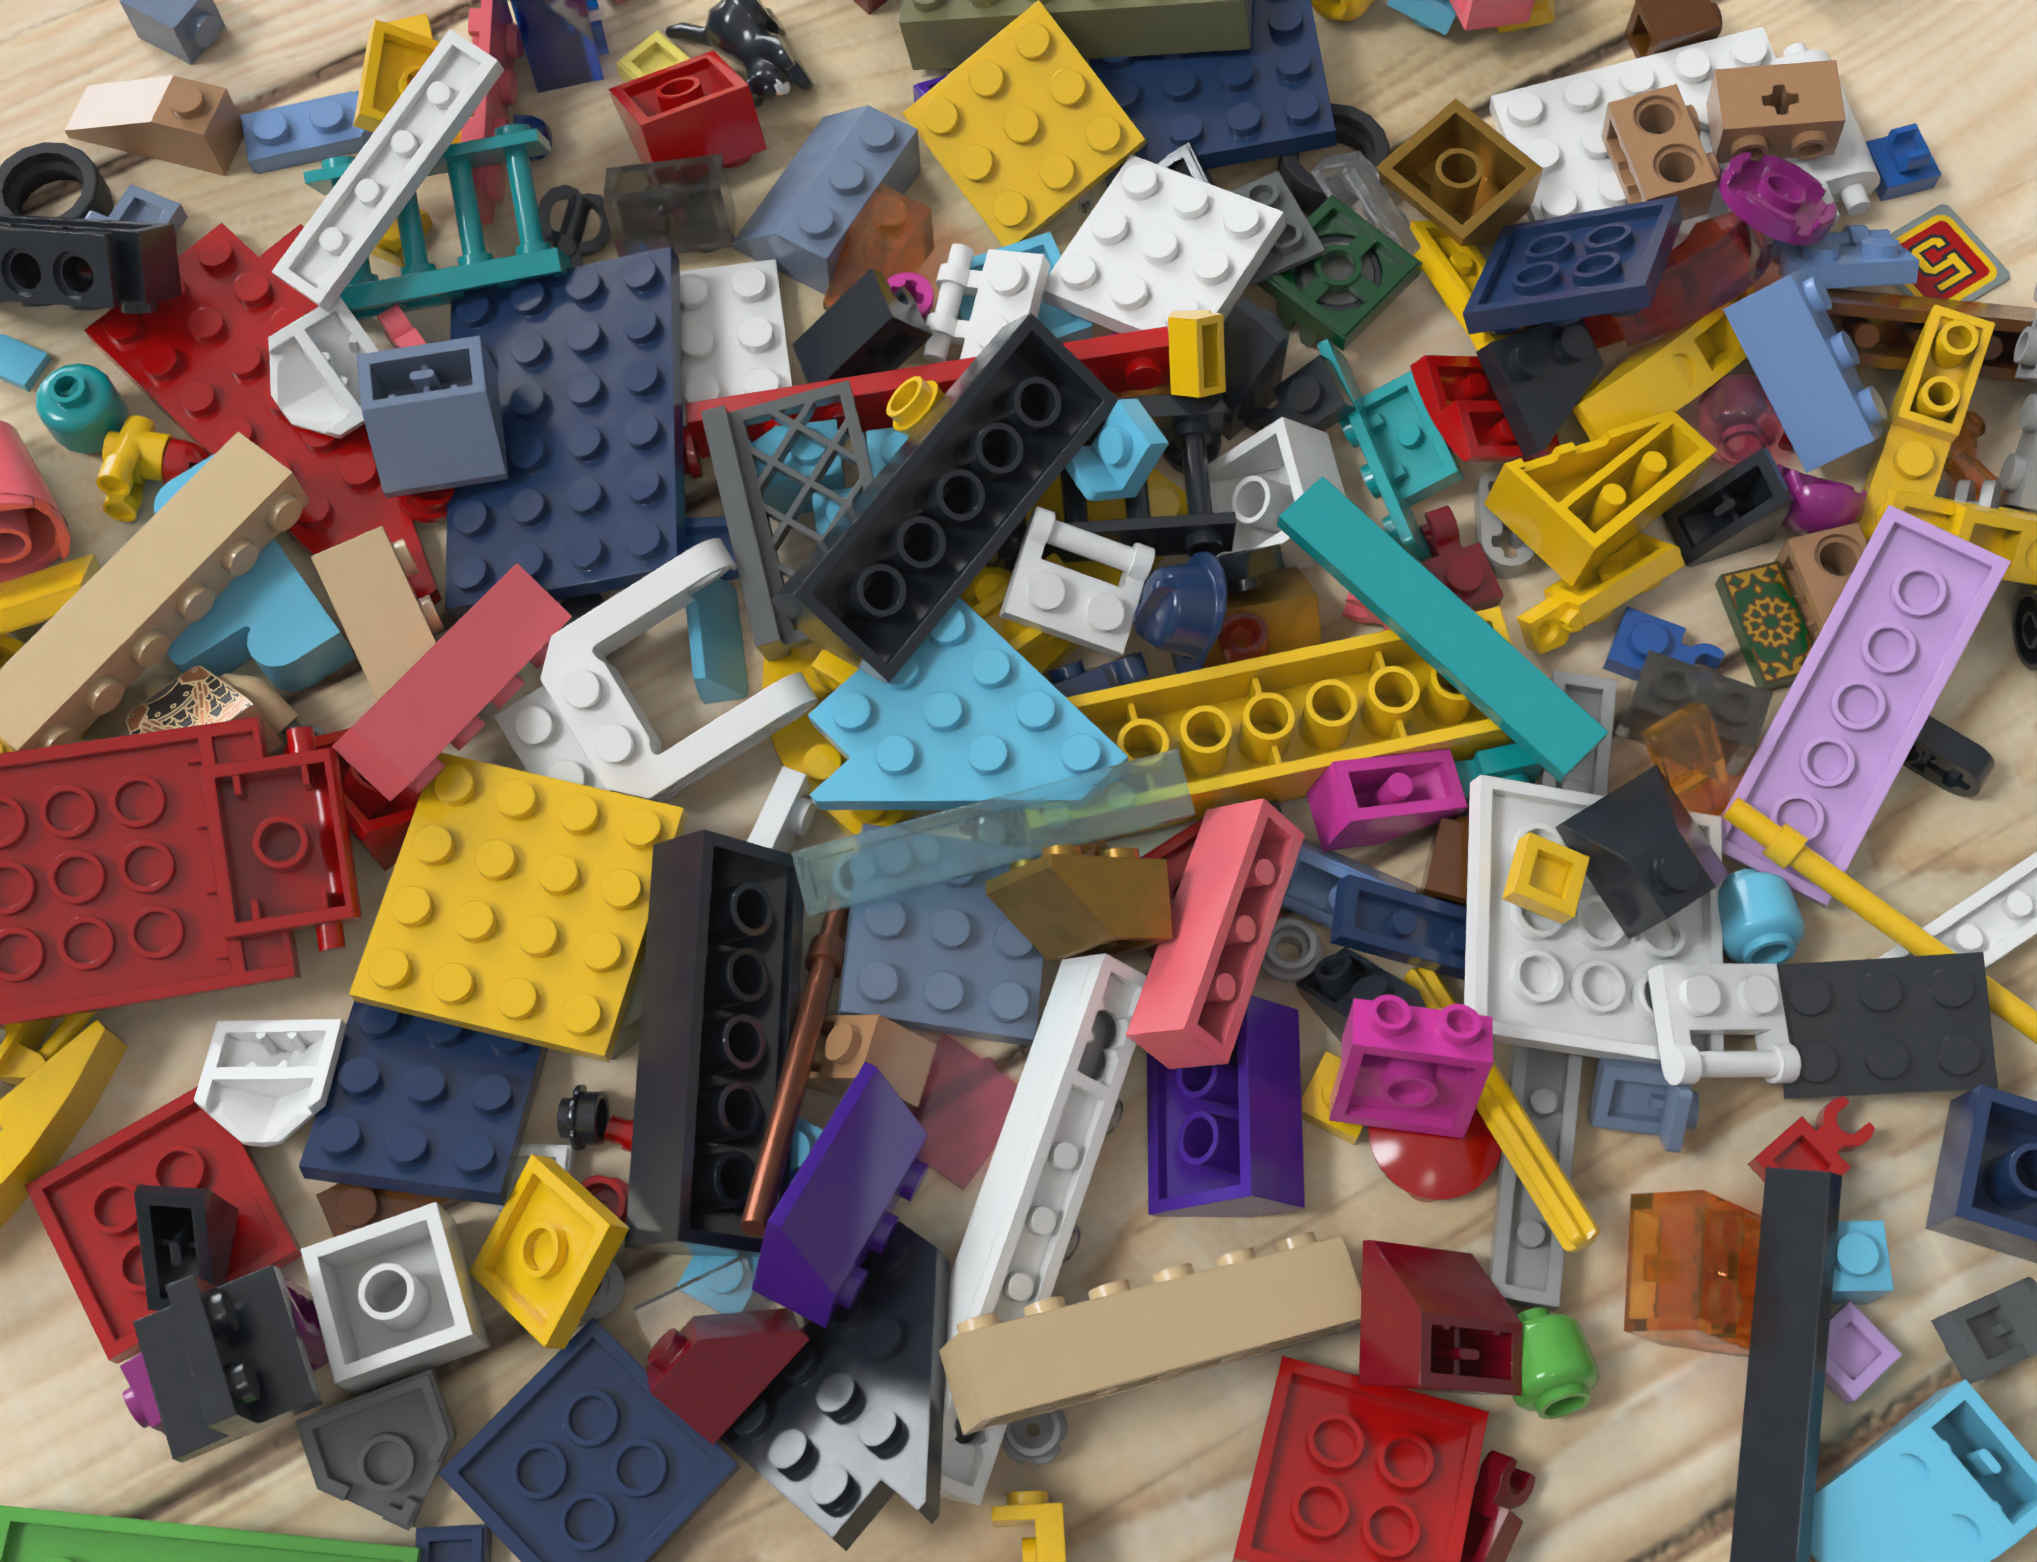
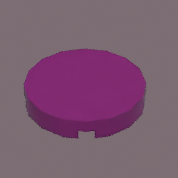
[1718,152,1837,245]

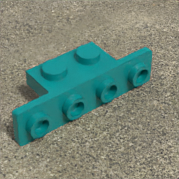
[1317,338,1465,562]

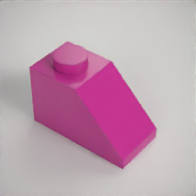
[1306,748,1468,852]

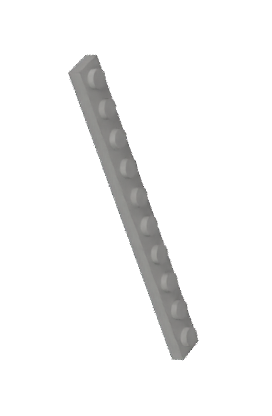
[1488,670,1617,1312]

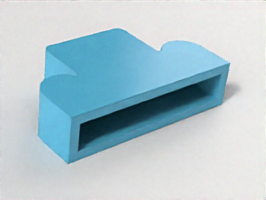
[154,454,356,692]

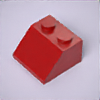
[609,50,767,189]

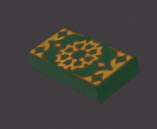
[1715,561,1813,693]

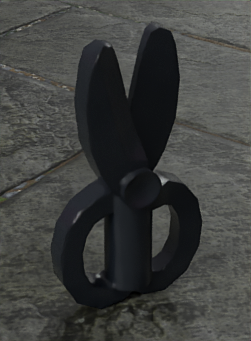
[538,185,614,267]

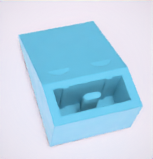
[1810,1379,2037,1562]

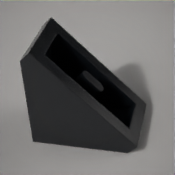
[1662,448,1795,567]
[134,1185,239,1311]

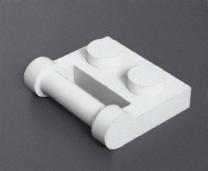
[999,506,1155,658]
[1647,963,1801,1085]

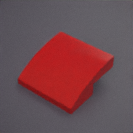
[1410,355,1560,462]

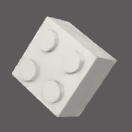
[301,1202,490,1395]

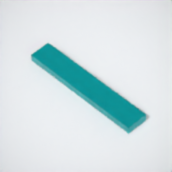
[1276,476,1609,783]

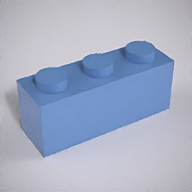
[1723,268,1888,473]

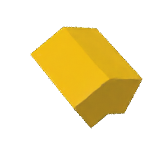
[1168,310,1226,398]

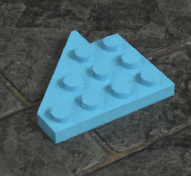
[808,597,1130,810]

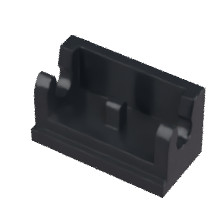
[792,268,933,383]

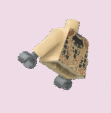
[125,666,326,754]

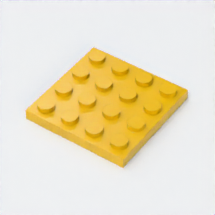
[349,752,687,1063]

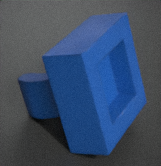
[1866,123,1942,201]

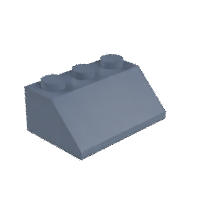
[732,105,921,298]

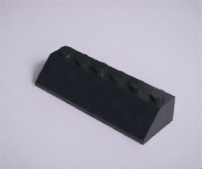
[770,312,1119,684]
[624,829,807,1257]

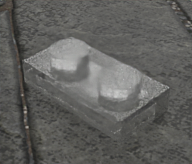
[1311,151,1421,255]

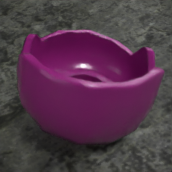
[1777,464,1867,535]

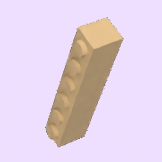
[0,432,310,751]
[939,1232,1361,1436]

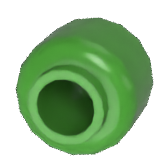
[1512,1307,1600,1419]

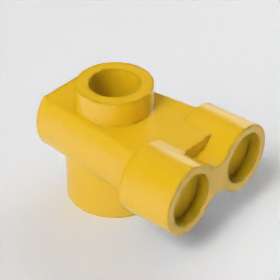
[96,415,175,522]

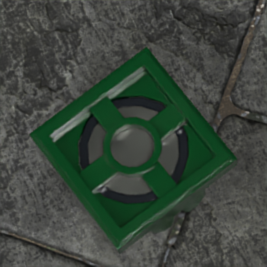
[1257,195,1423,351]

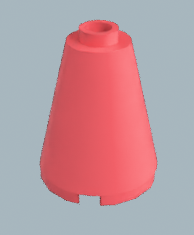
[0,420,71,583]

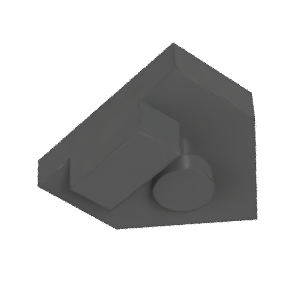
[295,1367,457,1531]

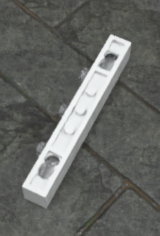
[940,953,1147,1506]

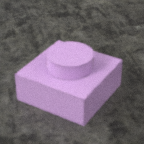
[1825,1301,1902,1404]

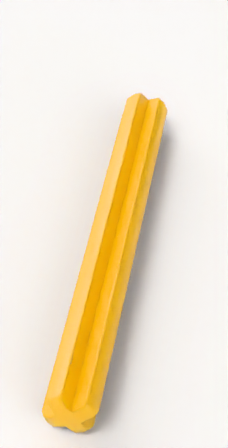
[1403,967,1600,1253]

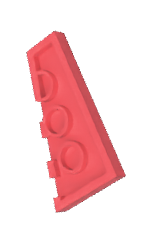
[461,0,524,224]

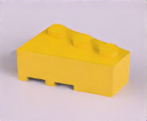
[1484,409,1717,587]

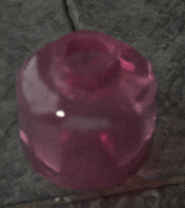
[1697,374,1781,465]

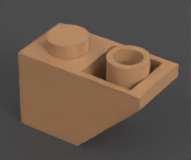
[806,1014,937,1107]

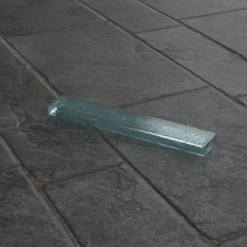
[791,748,1196,917]

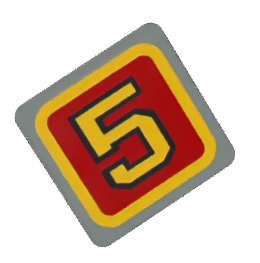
[1891,204,2010,302]

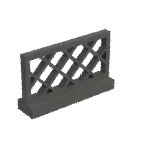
[700,380,874,661]

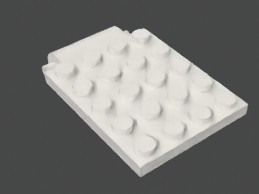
[1489,27,1880,271]

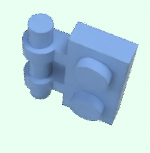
[1768,225,1919,289]

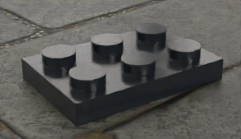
[1777,952,1998,1100]

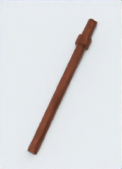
[740,899,850,1237]

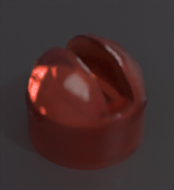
[1218,613,1270,663]

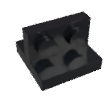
[133,1264,323,1463]

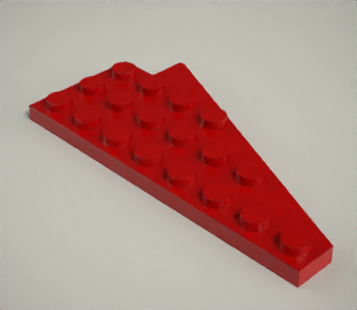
[84,223,442,605]

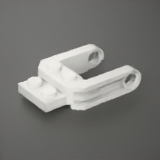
[494,538,819,803]

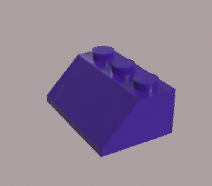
[1147,995,1305,1218]
[751,1062,929,1328]

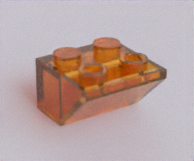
[1624,1190,1762,1358]

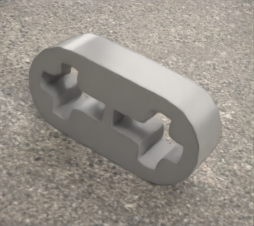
[1474,463,1535,579]

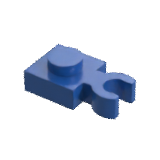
[1602,607,1725,697]

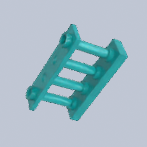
[303,124,572,321]

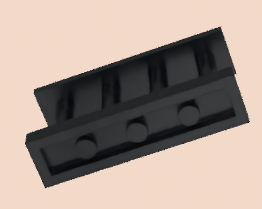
[986,393,1237,571]

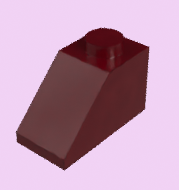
[646,1308,810,1445]

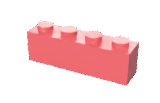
[332,563,572,801]
[1126,798,1305,1069]

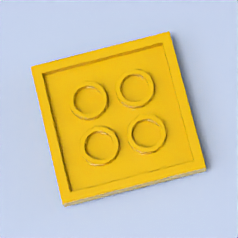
[902,0,1147,247]

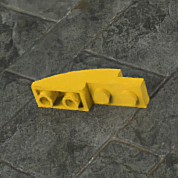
[1572,273,1756,441]
[1858,304,1995,542]
[1877,487,2037,585]

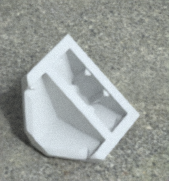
[268,296,379,439]
[194,1019,346,1147]

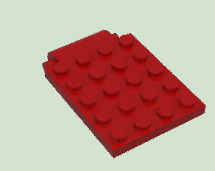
[0,717,363,1027]

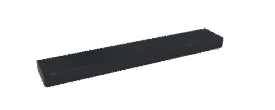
[1730,1167,1842,1562]

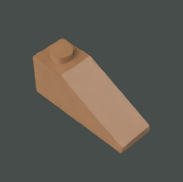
[65,75,244,176]

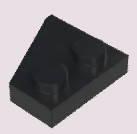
[1476,318,1604,459]

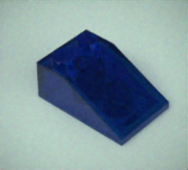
[510,0,610,93]

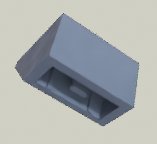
[356,335,509,498]

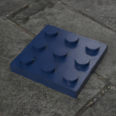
[1463,196,1683,335]
[299,1000,548,1206]
[438,1318,741,1562]

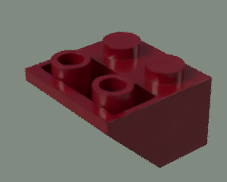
[1359,1240,1522,1396]

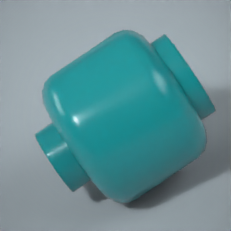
[35,363,128,454]

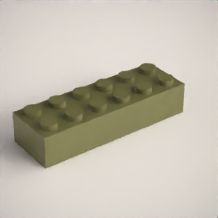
[899,0,1252,70]

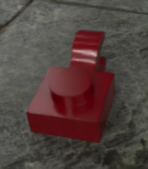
[1420,505,1504,612]
[1460,1450,1536,1562]

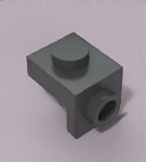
[1931,1277,2037,1384]

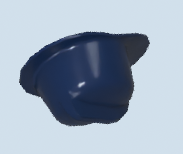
[1133,551,1227,674]

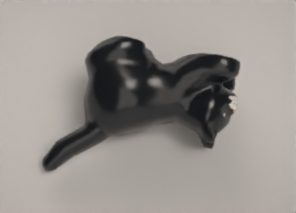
[665,0,814,108]

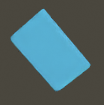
[686,578,749,704]

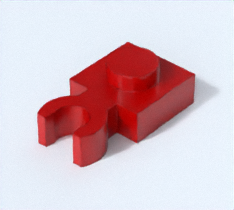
[1747,1096,1875,1183]

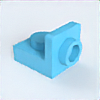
[1065,399,1169,501]

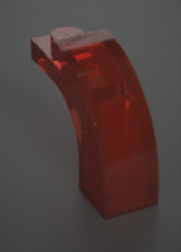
[1583,211,1772,349]

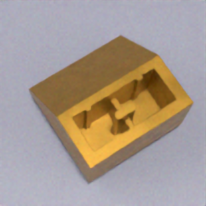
[985,844,1173,961]

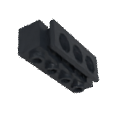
[0,214,182,314]

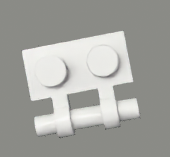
[923,244,1050,363]

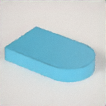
[0,334,52,392]

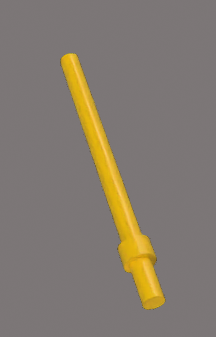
[1722,796,2037,1044]

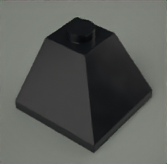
[1555,765,1730,939]

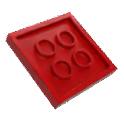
[24,1086,302,1364]
[1232,1355,1489,1562]

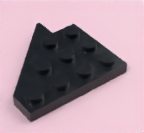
[719,1221,950,1551]

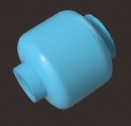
[1718,869,1805,965]

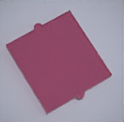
[908,1034,1018,1191]

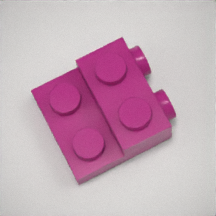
[1329,995,1493,1139]

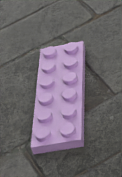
[1721,505,2011,907]

